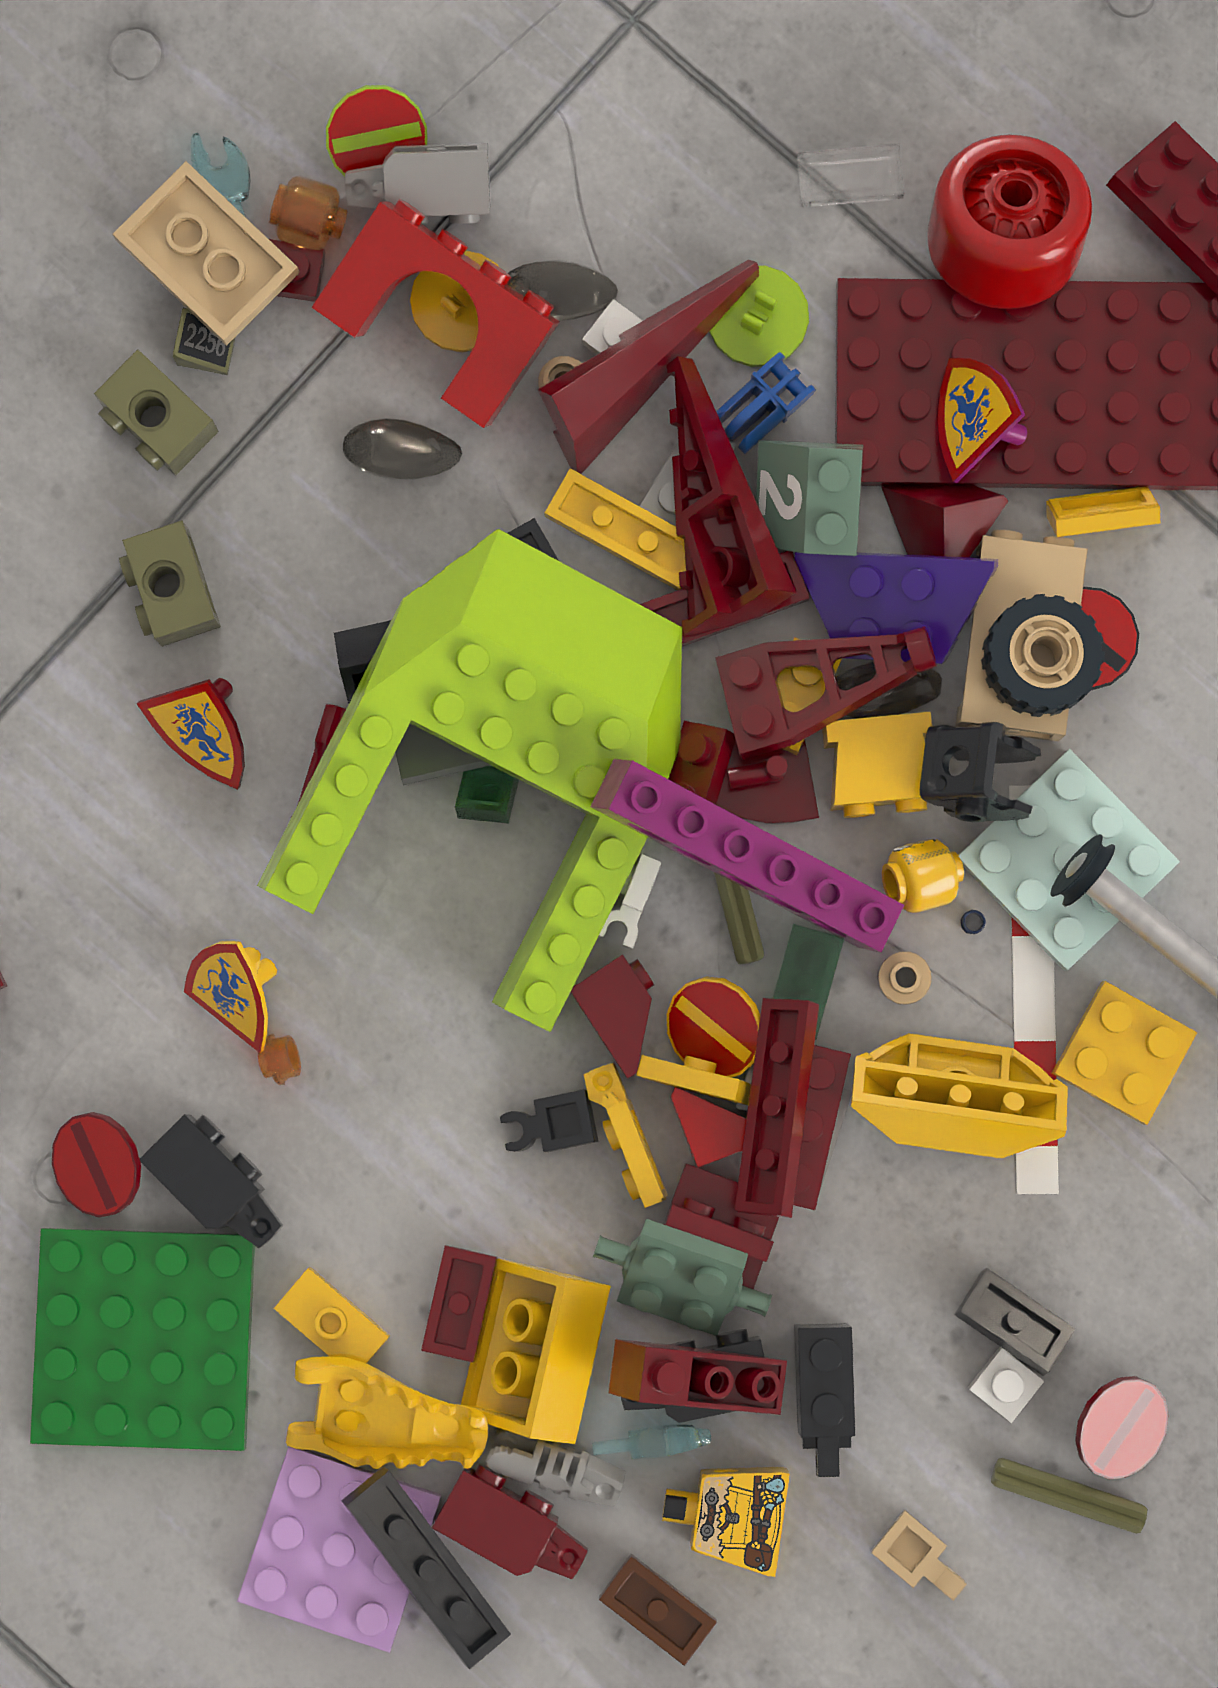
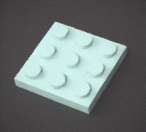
[959,749,1180,971]

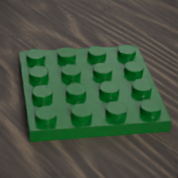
[30,1228,255,1451]

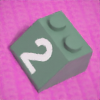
[756,440,863,556]

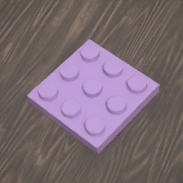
[237,1447,442,1653]

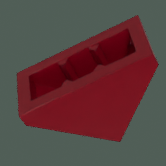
[881,485,1009,558]

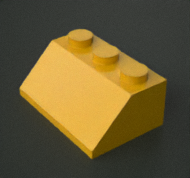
[461,1258,611,1444]

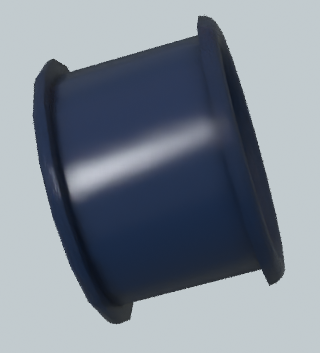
[961,910,986,934]

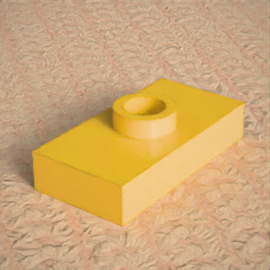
[636,1055,751,1106]
[273,1267,390,1363]

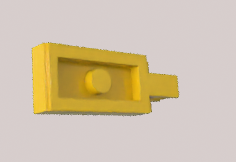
[583,1063,668,1208]

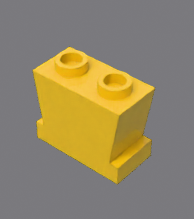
[822,712,932,818]

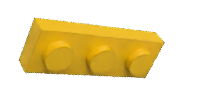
[544,468,686,590]

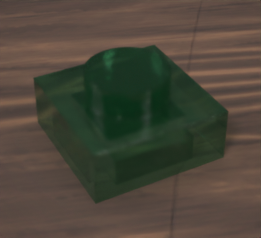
[455,766,519,824]

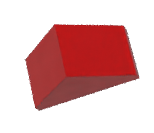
[670,1087,747,1167]

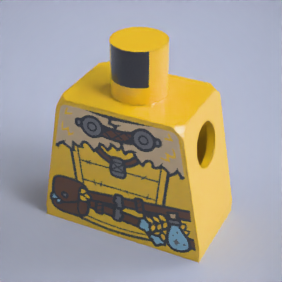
[662,1467,790,1577]

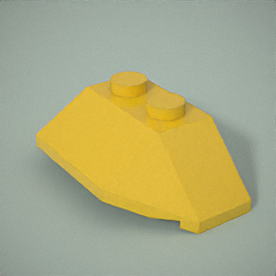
[851,1033,1068,1159]

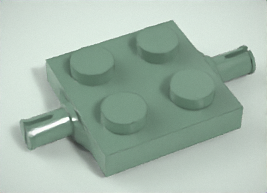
[593,1219,772,1336]

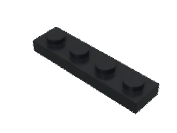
[341,1466,511,1670]

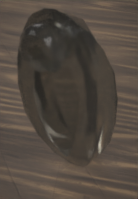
[507,260,618,321]
[343,418,462,480]
[836,661,942,719]

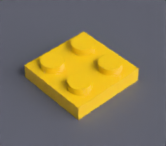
[1052,981,1198,1125]

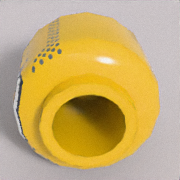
[881,839,964,913]

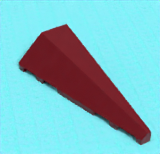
[537,260,759,474]
[667,356,797,636]

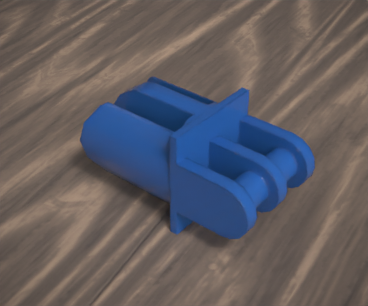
[716,352,816,454]

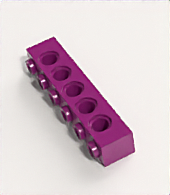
[590,759,904,953]

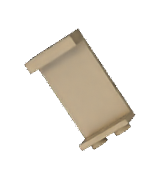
[955,530,1088,741]

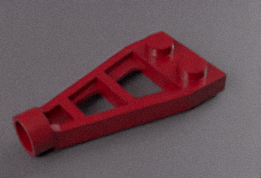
[715,626,937,760]

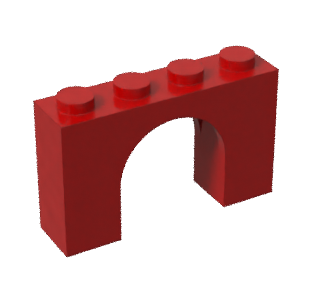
[311,199,560,428]

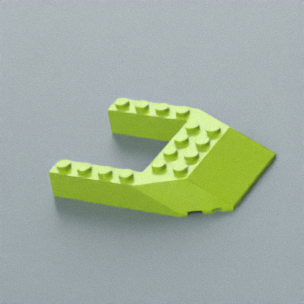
[257,529,682,1032]

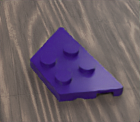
[795,552,998,664]

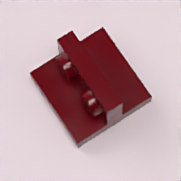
[663,1163,779,1289]

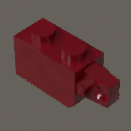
[432,1463,588,1580]

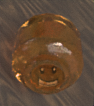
[268,176,348,251]

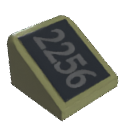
[173,307,236,375]

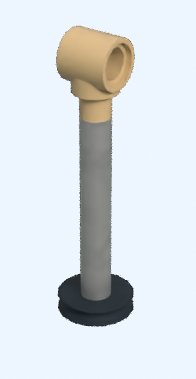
[1050,834,1218,999]

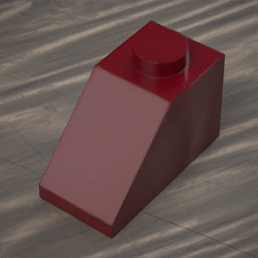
[570,954,654,1079]

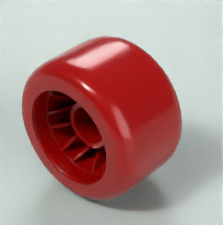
[928,134,1092,309]

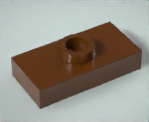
[599,1554,717,1666]

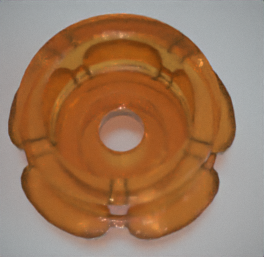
[258,1034,301,1085]

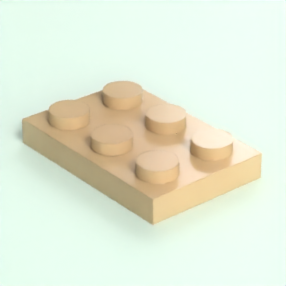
[113,161,299,346]

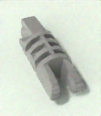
[486,1428,626,1507]

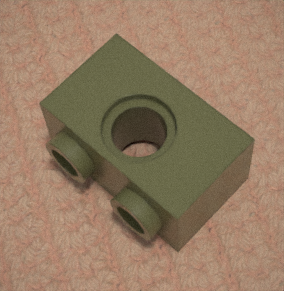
[94,349,219,475]
[119,520,221,647]

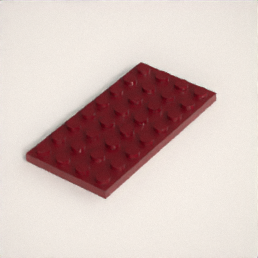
[835,278,1218,491]

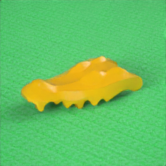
[286,1356,488,1469]

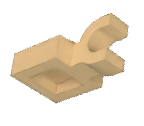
[871,1510,967,1601]

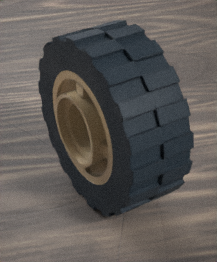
[981,594,1105,717]

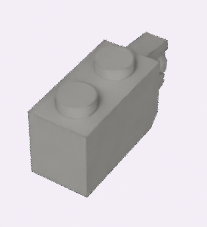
[345,143,491,224]

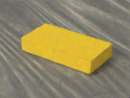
[1046,487,1161,537]

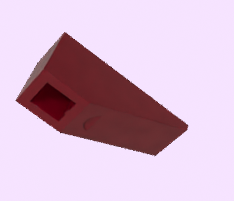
[608,1339,787,1415]

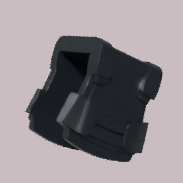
[919,722,1041,822]

